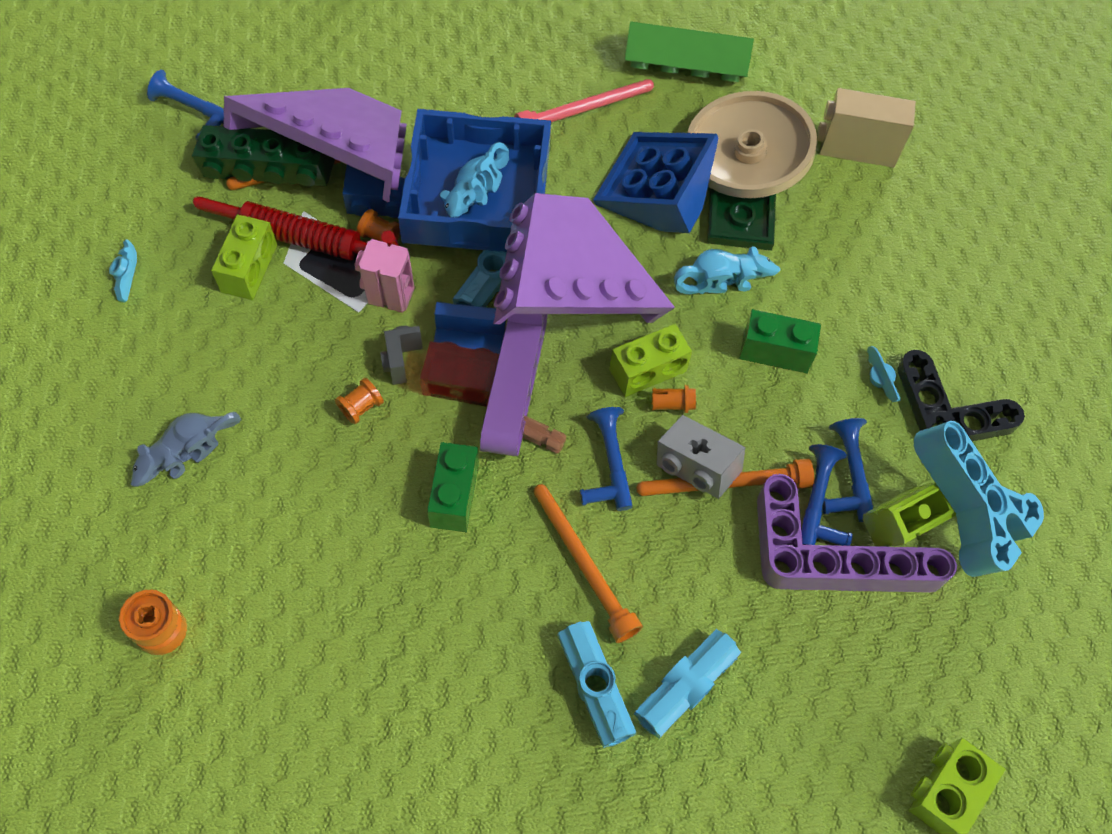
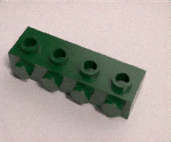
[192,125,335,186]

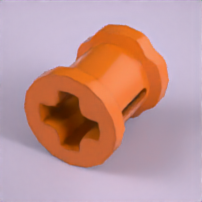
[357,209,401,241]
[335,377,384,424]

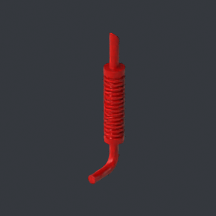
[193,196,399,261]

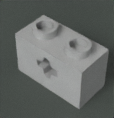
[657,415,745,499]

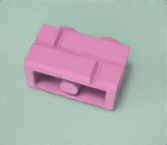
[355,239,415,313]

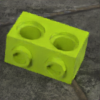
[211,214,277,300]
[609,323,692,397]
[908,737,1006,834]

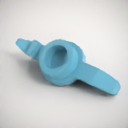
[109,240,137,302]
[867,346,901,402]

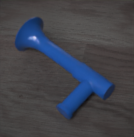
[147,69,224,140]
[580,407,633,511]
[822,418,873,522]
[801,444,852,546]

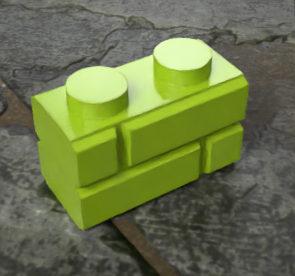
[862,482,956,547]

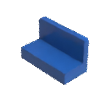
[432,302,506,363]

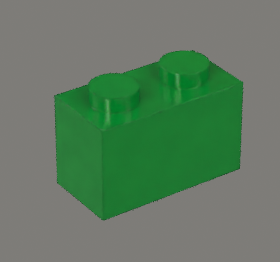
[739,309,821,374]
[427,442,479,533]

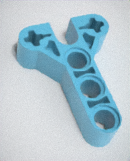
[914,421,1044,577]

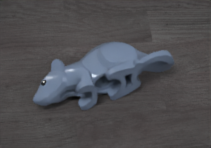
[131,412,241,487]

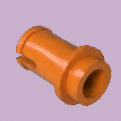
[652,385,696,413]

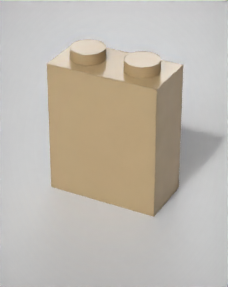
[817,88,916,168]

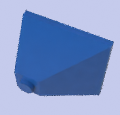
[593,132,719,233]

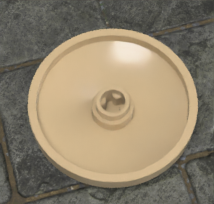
[687,91,817,198]

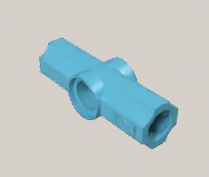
[453,250,507,307]
[557,621,636,748]
[634,629,741,739]

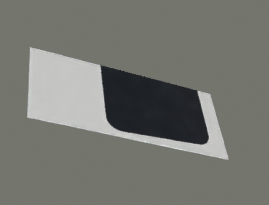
[283,211,368,312]

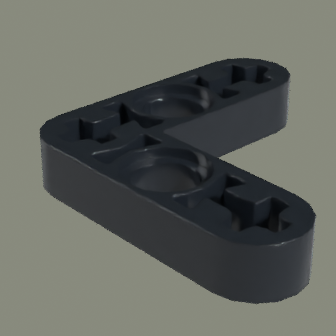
[898,350,1025,441]

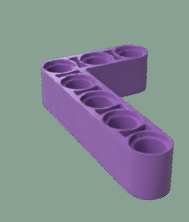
[480,314,548,457]
[757,474,957,592]

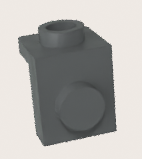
[380,326,423,385]

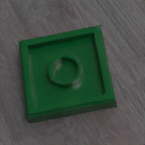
[707,189,776,251]

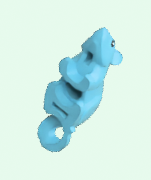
[440,142,509,218]
[674,246,780,294]

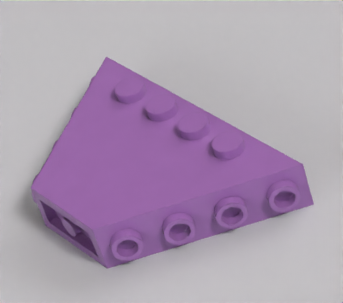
[224,88,407,202]
[494,193,675,324]

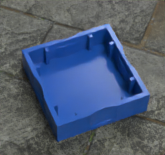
[398,109,551,252]

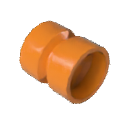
[119,590,187,655]

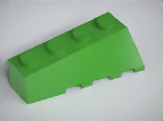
[625,21,754,82]

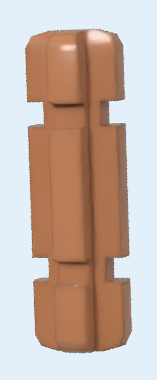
[523,415,566,453]

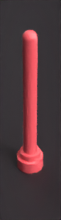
[514,79,654,122]

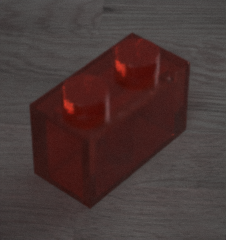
[420,341,500,407]

